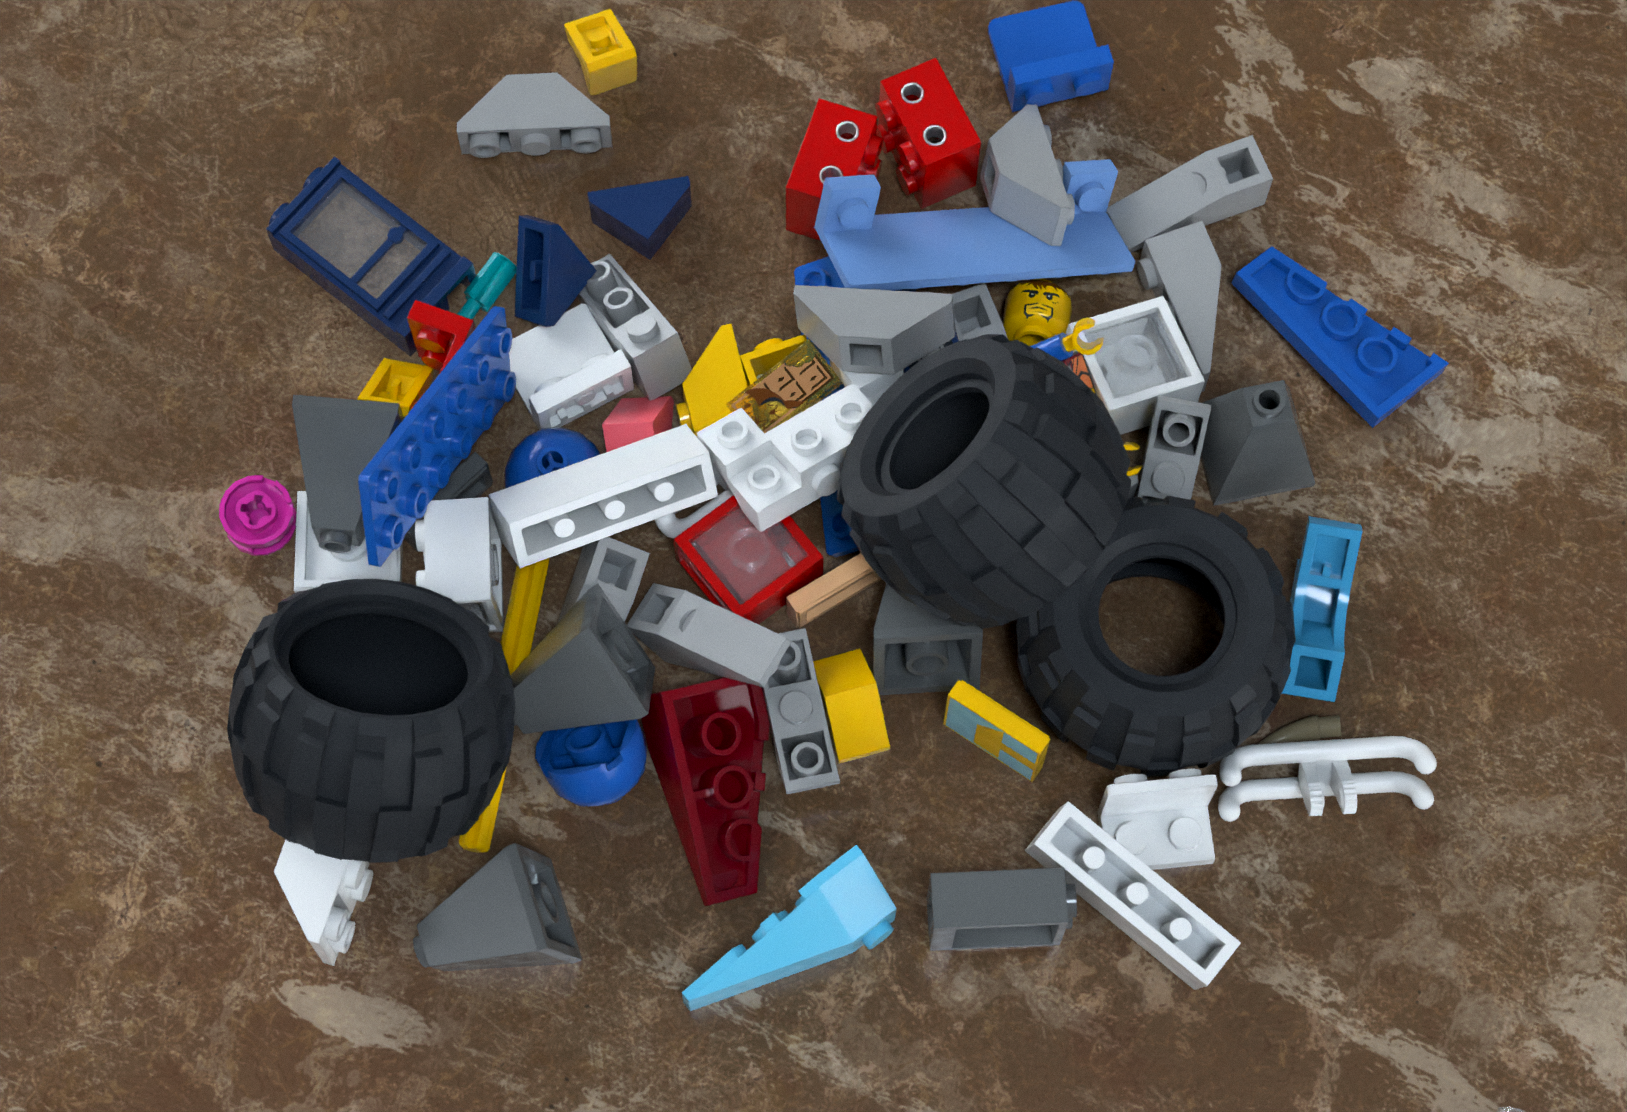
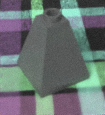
[1200,380,1316,506]
[292,395,404,553]
[873,583,983,695]
[511,584,655,734]
[413,843,582,971]

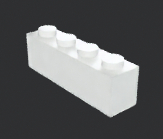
[488,424,718,568]
[1024,801,1241,990]

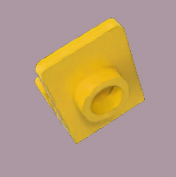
[740,335,808,425]

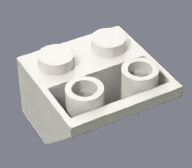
[274,839,373,966]

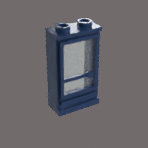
[266,156,476,357]

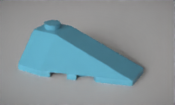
[682,845,896,1011]

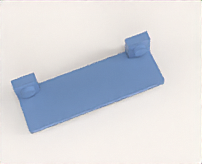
[814,159,1135,290]

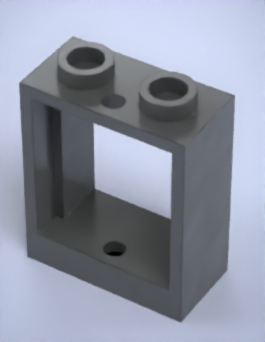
[927,867,1077,951]

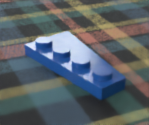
[1231,246,1449,428]

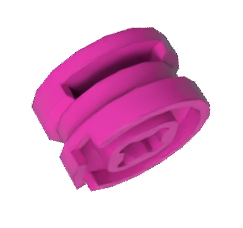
[219,475,297,556]

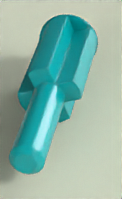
[457,252,517,319]

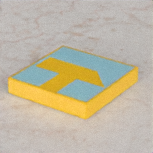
[943,680,1050,782]

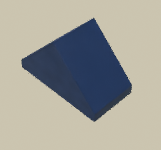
[588,176,692,260]
[515,215,597,327]

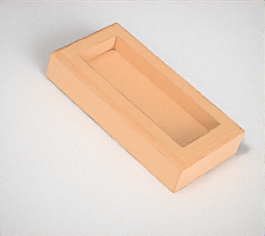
[786,553,882,628]

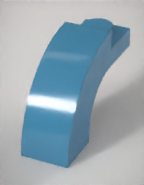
[1282,516,1363,702]

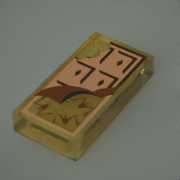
[726,339,843,433]

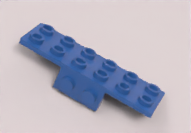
[358,306,516,567]

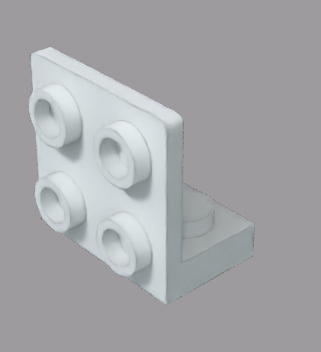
[509,304,634,430]
[1097,769,1218,870]

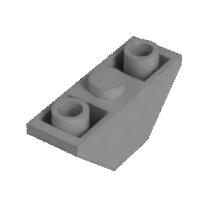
[457,73,612,158]
[980,105,1075,246]
[793,285,956,374]
[1136,395,1211,503]
[762,628,840,794]

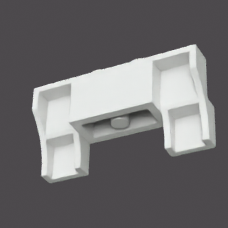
[697,360,904,533]

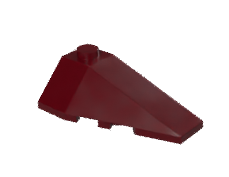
[641,677,770,906]

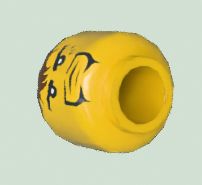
[1003,279,1072,346]

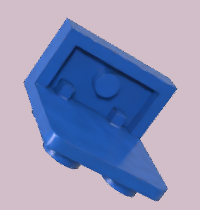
[988,0,1114,112]

